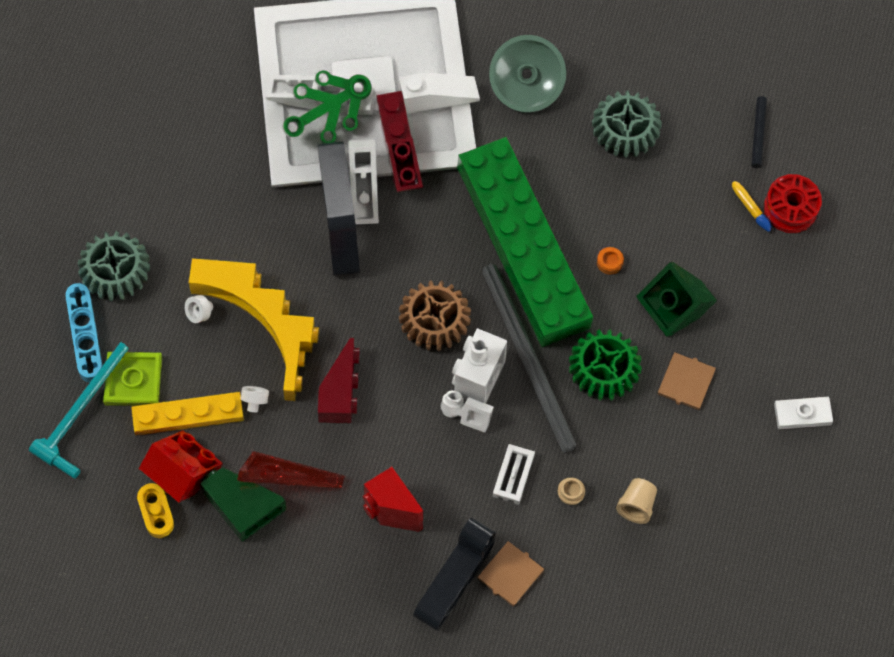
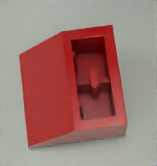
[139,430,223,502]

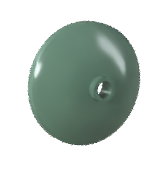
[489,35,566,112]

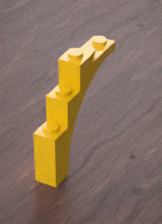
[189,258,319,401]

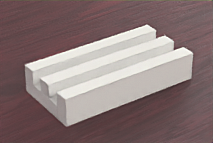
[493,444,535,505]

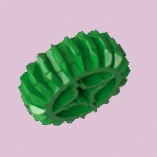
[569,329,642,400]

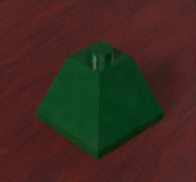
[636,262,717,337]

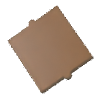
[658,352,716,410]
[477,541,544,607]

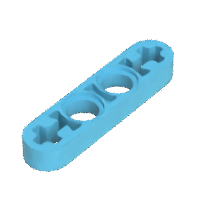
[66,283,103,382]

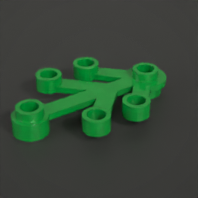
[282,70,372,143]

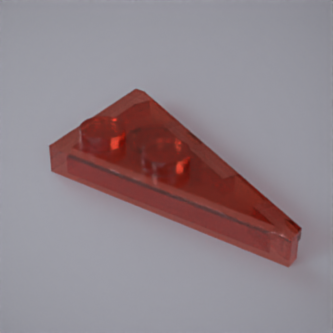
[237,451,345,488]

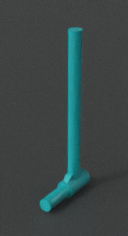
[29,342,129,479]

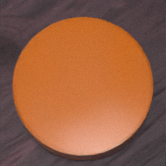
[597,247,624,275]

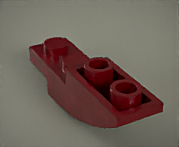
[376,91,423,193]

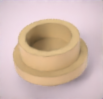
[558,478,585,505]

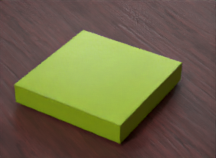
[103,352,162,406]

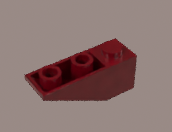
[318,338,360,423]

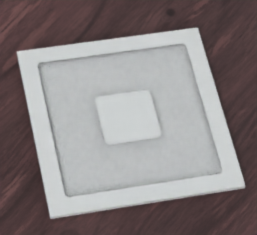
[254,0,476,188]

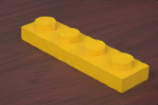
[132,392,244,436]

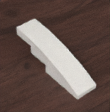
[266,75,376,115]

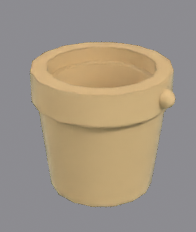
[616,478,657,524]

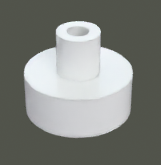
[185,295,213,323]
[241,386,269,412]

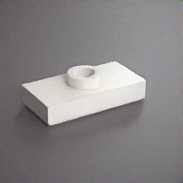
[774,397,833,429]

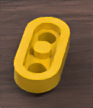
[137,483,174,538]

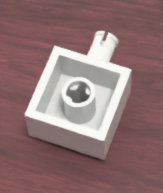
[452,328,507,404]

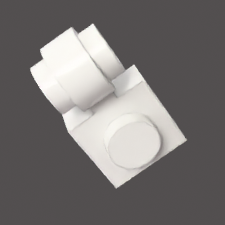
[441,390,494,433]

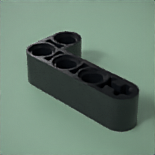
[413,517,496,631]

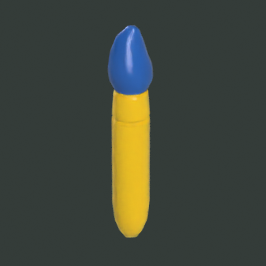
[732,181,771,232]

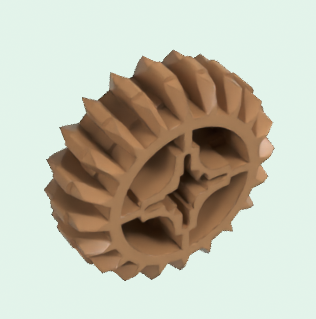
[399,280,471,351]

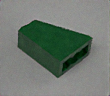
[200,467,287,542]

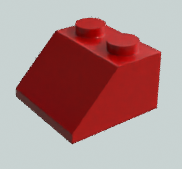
[362,467,423,532]

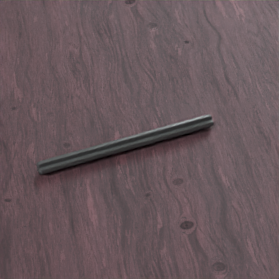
[483,264,576,453]

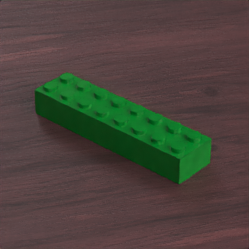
[457,137,593,347]

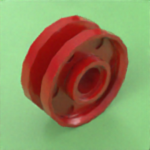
[764,174,822,233]

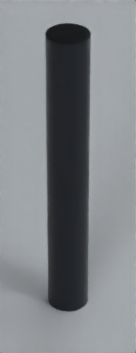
[751,96,767,168]

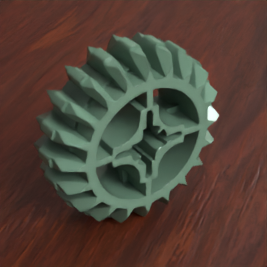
[592,90,662,158]
[78,230,150,301]

